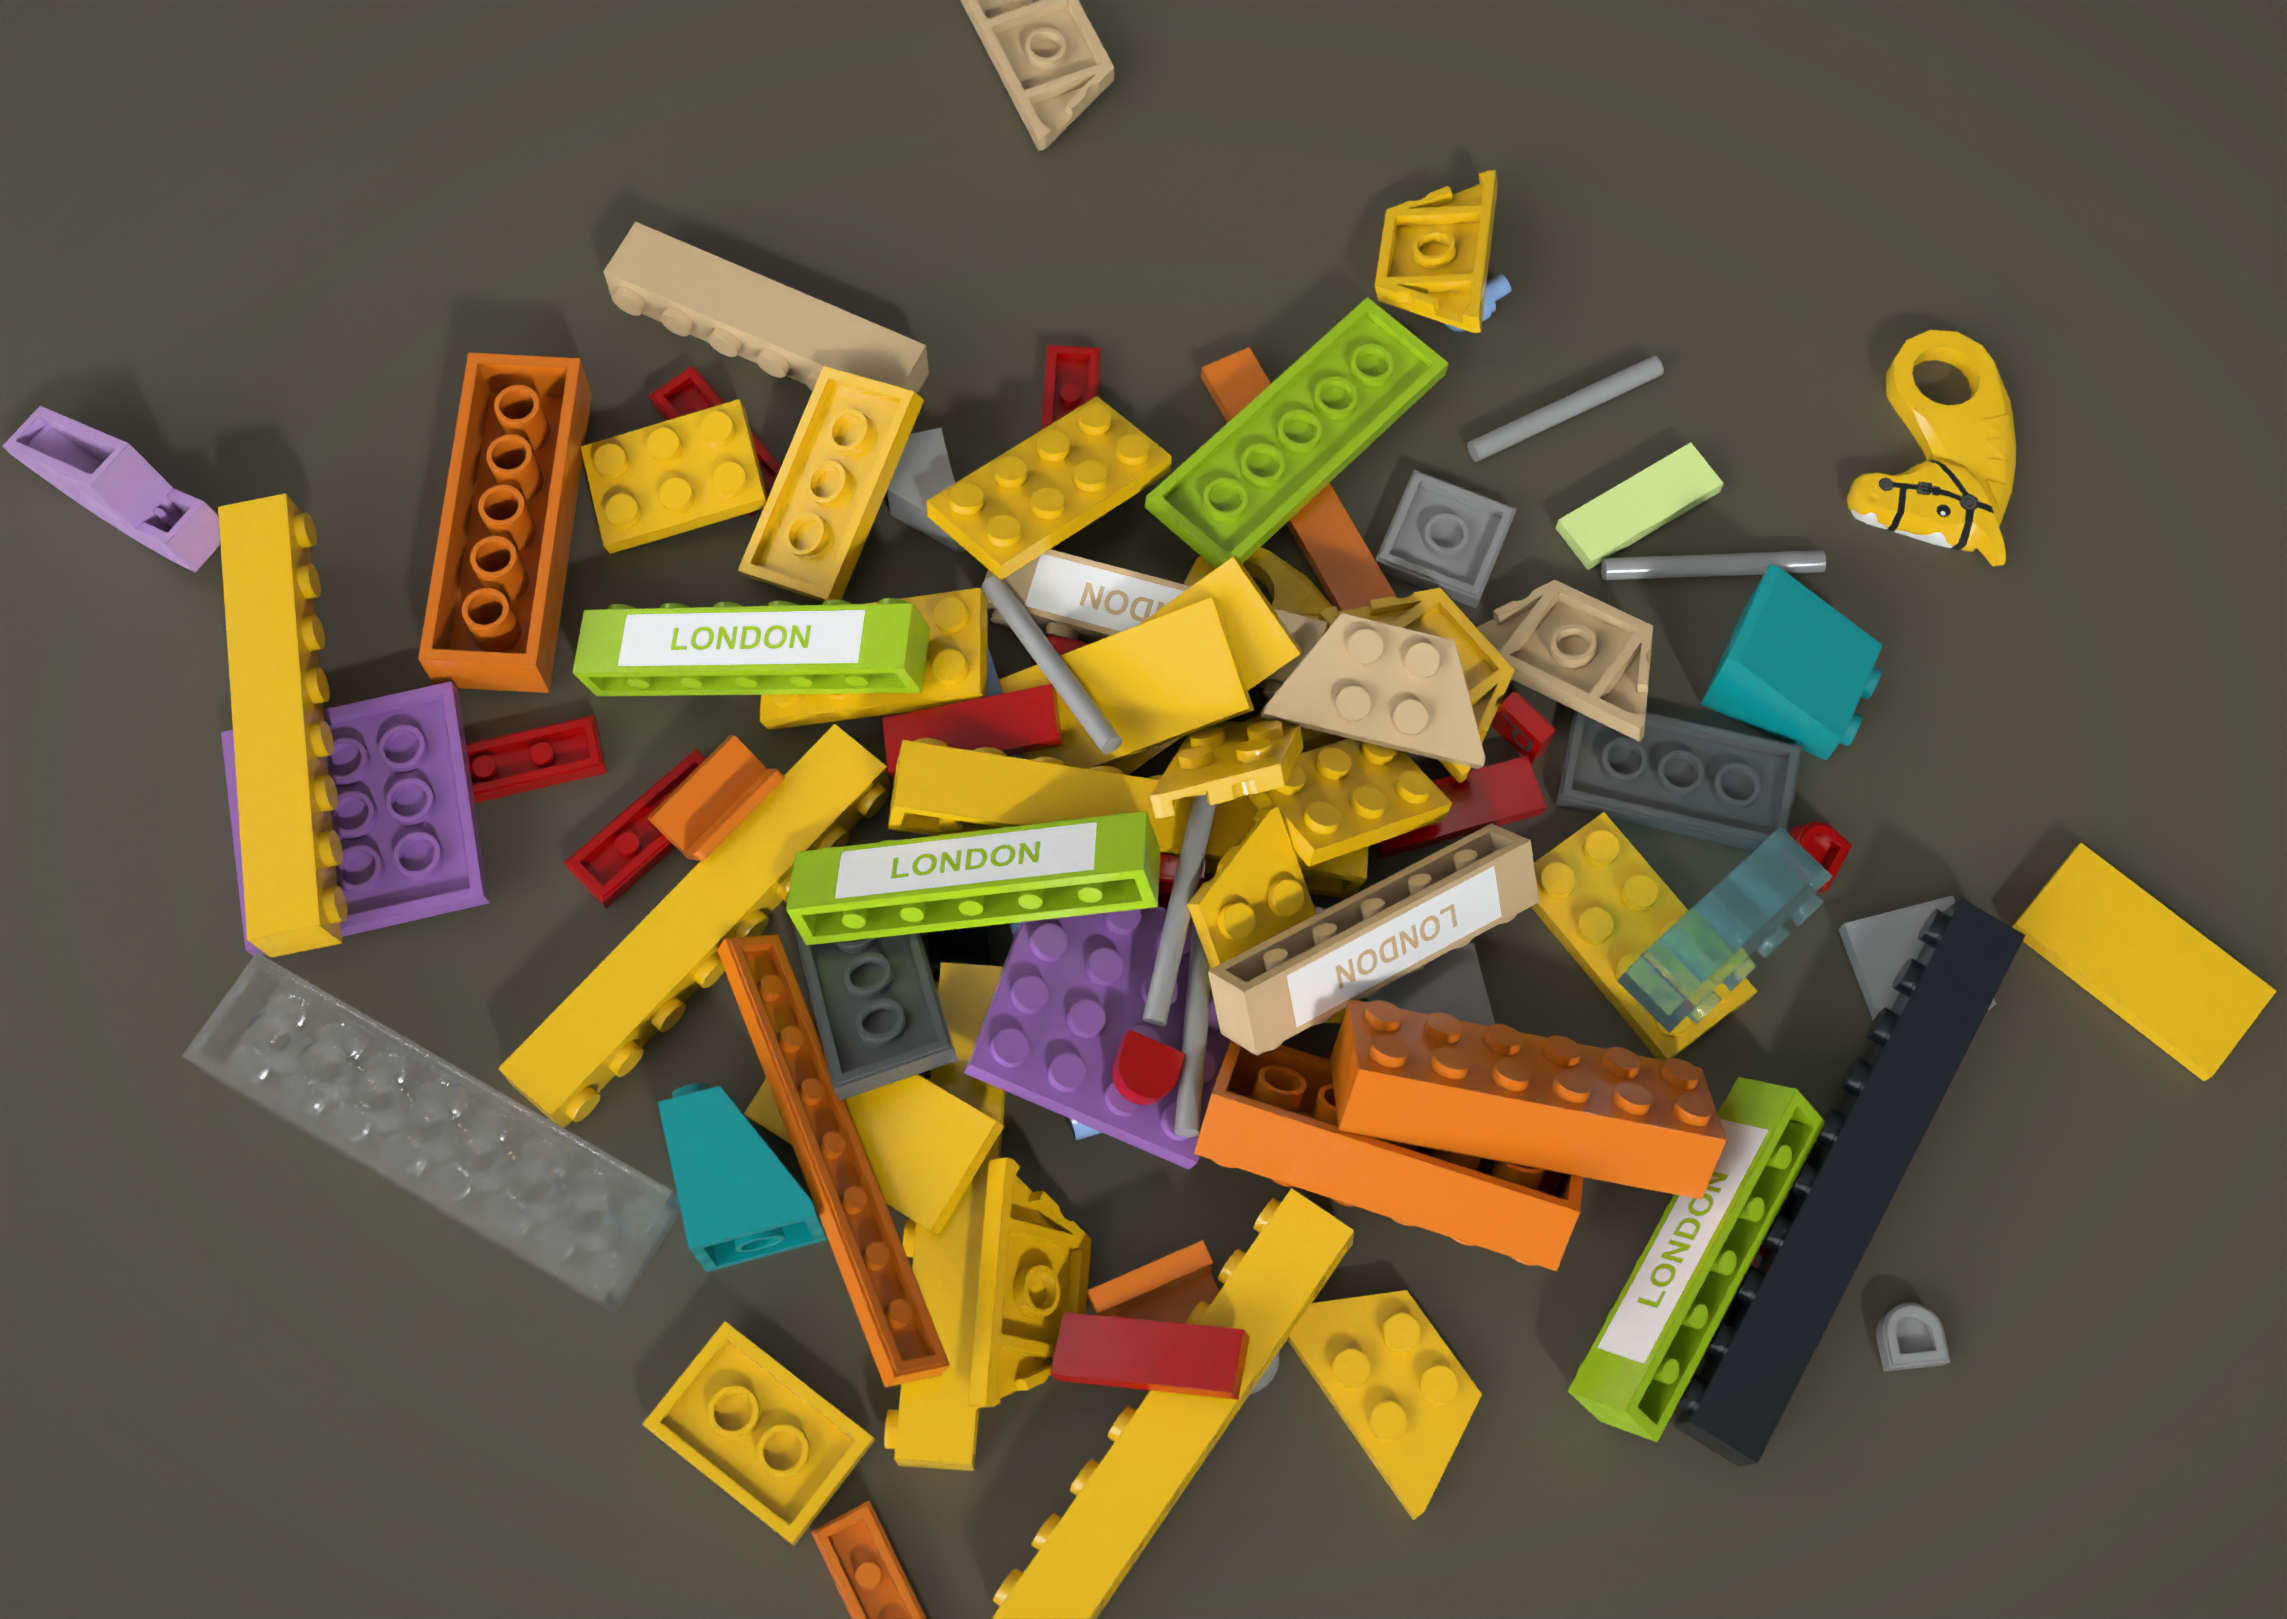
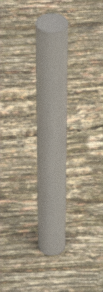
[1467,356,1664,462]
[1601,550,1826,581]
[982,575,1122,754]
[1142,795,1216,1026]
[1174,921,1211,1137]

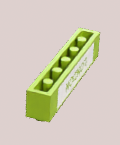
[572,598,930,696]
[786,811,1161,945]
[1568,1077,1826,1442]

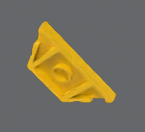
[1375,170,1498,333]
[1318,588,1515,784]
[1150,720,1304,819]
[1187,806,1346,1024]
[968,1157,1091,1408]
[1287,1290,1482,1520]

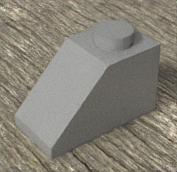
[885,428,966,552]

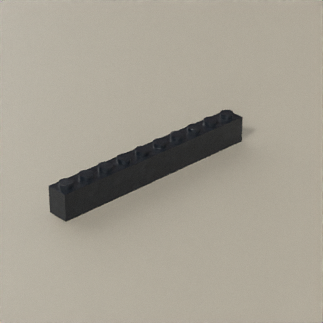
[1673,898,2026,1467]

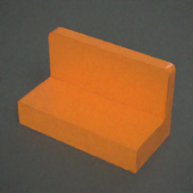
[647,735,785,862]
[1087,1240,1219,1323]

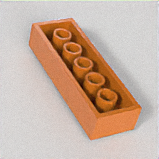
[418,352,592,693]
[1330,999,1727,1200]
[1194,1040,1584,1272]

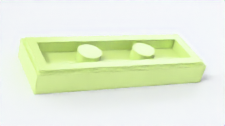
[1555,442,1724,570]

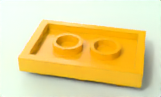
[580,399,768,554]
[1247,738,1452,867]
[642,1321,875,1546]

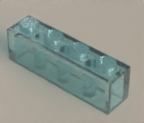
[1617,827,1833,1033]

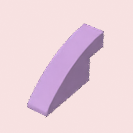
[2,406,221,573]

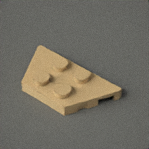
[960,0,1114,151]
[1476,580,1653,742]
[1261,613,1485,769]

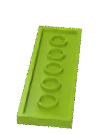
[1144,297,1449,569]

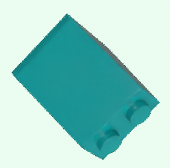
[1700,564,1883,761]
[658,1083,828,1272]

